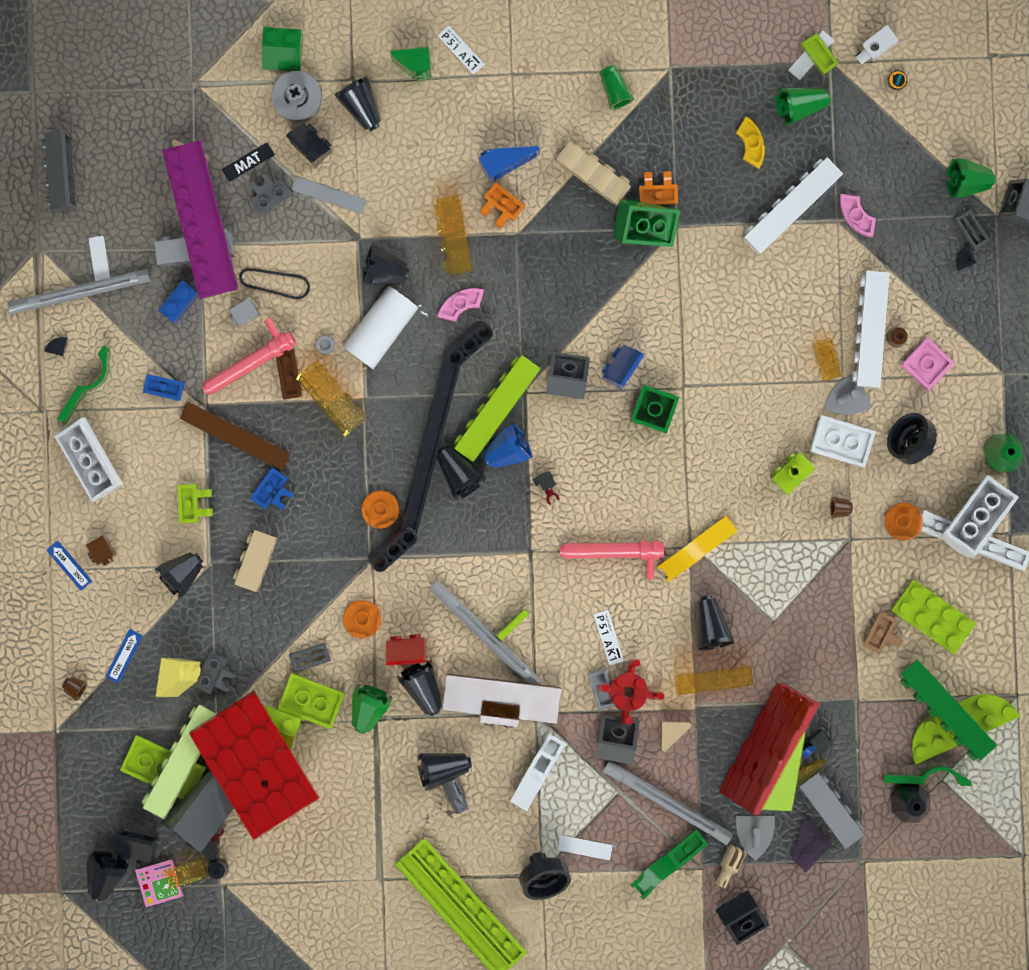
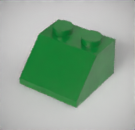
[262,27,303,71]
[390,47,432,81]

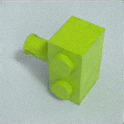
[770,452,816,495]

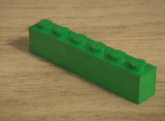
[899,659,998,763]

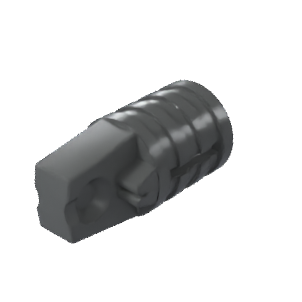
[442,778,468,814]

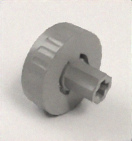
[272,71,322,123]

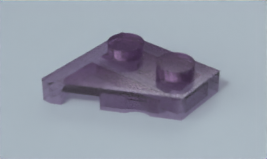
[791,819,832,872]

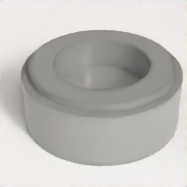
[316,335,335,355]

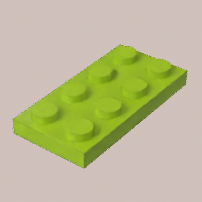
[891,579,976,655]
[120,735,206,799]

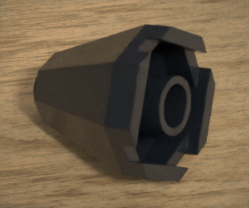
[362,245,410,285]
[154,552,203,600]
[891,784,931,823]
[86,851,129,901]

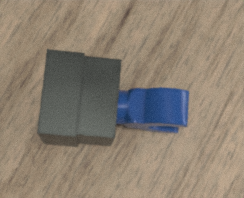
[802,728,833,759]

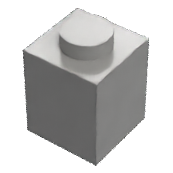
[229,298,261,328]

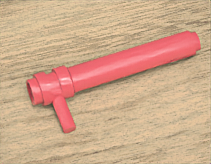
[201,318,297,395]
[560,540,664,579]

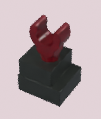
[532,471,560,505]
[197,829,225,860]

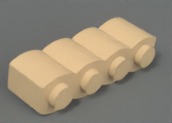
[556,141,631,206]

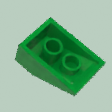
[613,200,681,247]

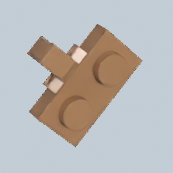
[862,611,904,654]

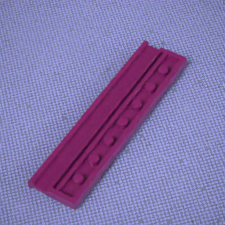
[162,140,239,300]

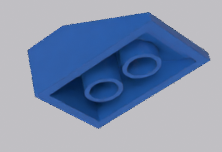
[479,146,540,184]
[602,345,645,390]

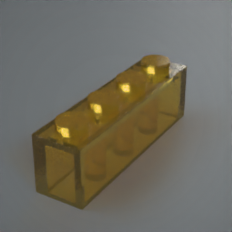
[433,195,473,276]
[297,360,366,437]
[673,665,754,695]

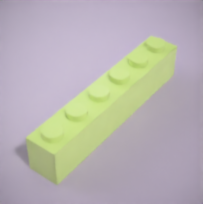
[142,705,216,820]

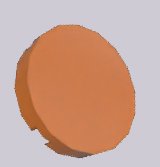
[361,491,400,529]
[884,502,923,541]
[343,600,381,638]

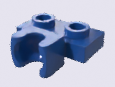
[250,467,294,510]

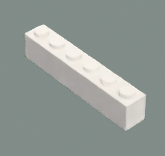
[743,157,843,255]
[852,271,890,389]

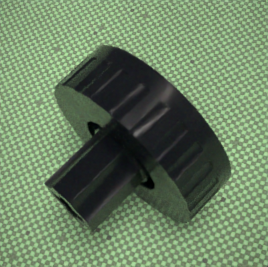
[887,413,937,465]
[519,852,571,900]

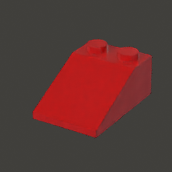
[386,634,427,666]

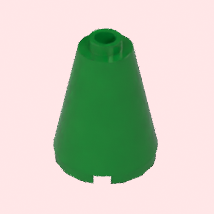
[775,87,831,126]

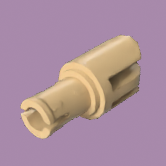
[715,844,747,889]

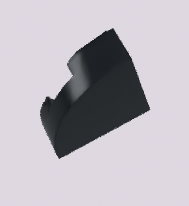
[956,246,976,271]
[44,337,68,357]

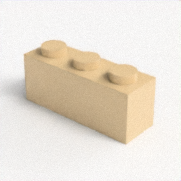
[233,530,278,592]

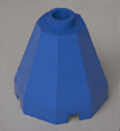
[484,423,533,468]

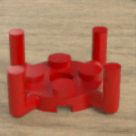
[597,659,664,725]

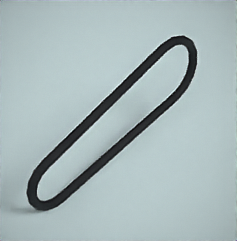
[239,268,310,300]

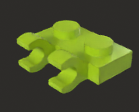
[177,484,213,523]

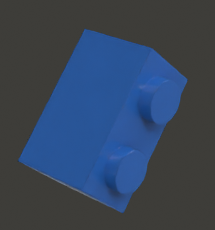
[158,281,199,324]

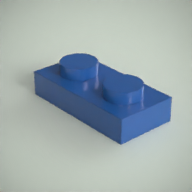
[143,374,185,401]

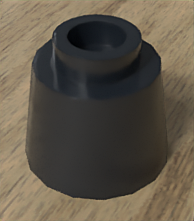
[208,858,229,880]

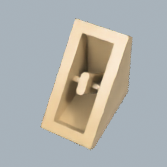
[661,721,692,752]

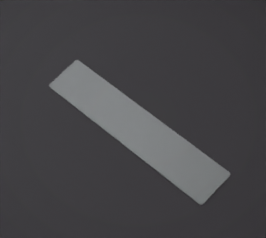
[291,176,367,214]

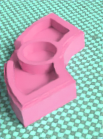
[840,194,876,238]
[437,288,484,322]

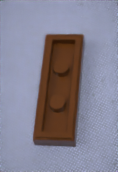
[276,346,302,400]

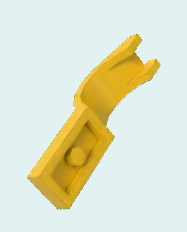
[657,516,737,582]

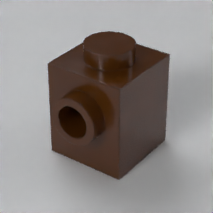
[86,535,117,566]

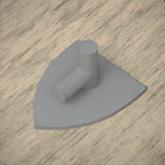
[824,375,872,415]
[736,816,775,860]

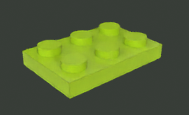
[278,673,345,729]

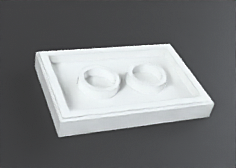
[809,415,876,468]

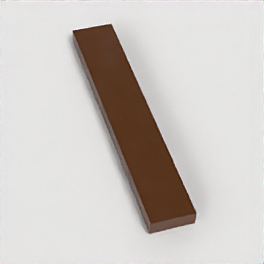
[180,402,291,471]

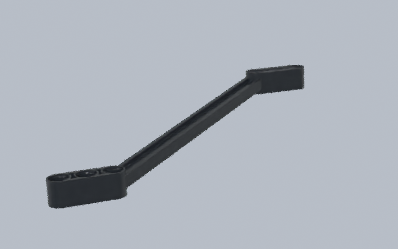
[368,321,493,572]

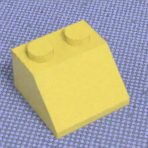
[156,658,201,697]

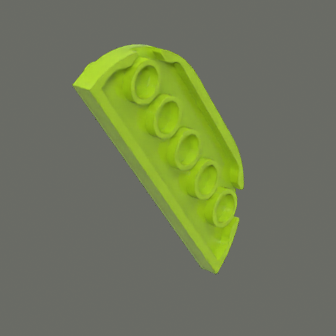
[911,694,1020,765]

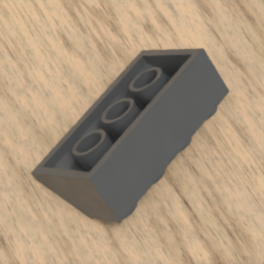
[42,129,77,213]

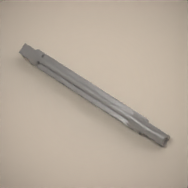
[8,269,150,315]
[429,580,541,684]
[603,760,733,845]

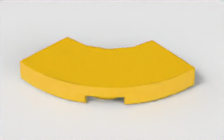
[736,117,765,169]

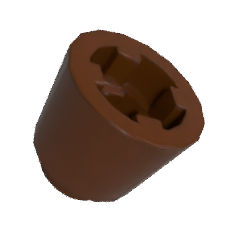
[886,327,908,348]
[830,497,853,518]
[62,677,87,701]

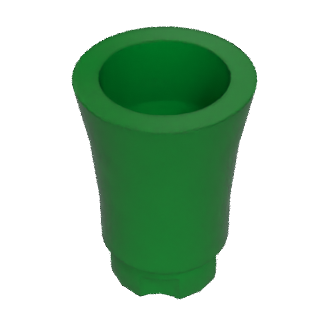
[599,65,634,110]

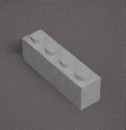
[154,229,236,267]
[798,771,864,849]

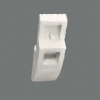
[510,734,566,811]

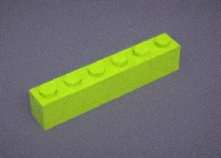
[454,355,541,462]

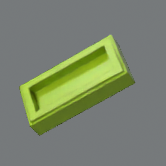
[801,33,839,76]
[497,609,529,641]

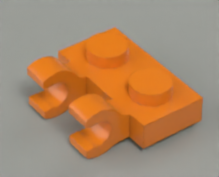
[639,171,678,205]
[480,182,525,229]

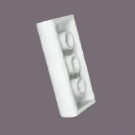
[343,286,418,369]
[54,417,123,503]
[943,475,1019,558]

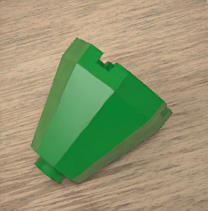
[946,158,996,198]
[983,433,1024,473]
[352,684,393,734]

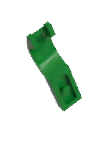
[57,345,110,423]
[882,765,971,786]
[630,829,708,900]

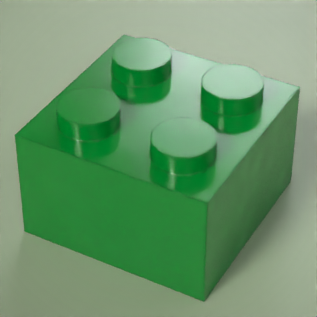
[630,385,680,435]

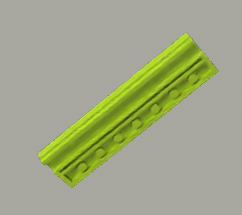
[395,837,527,970]

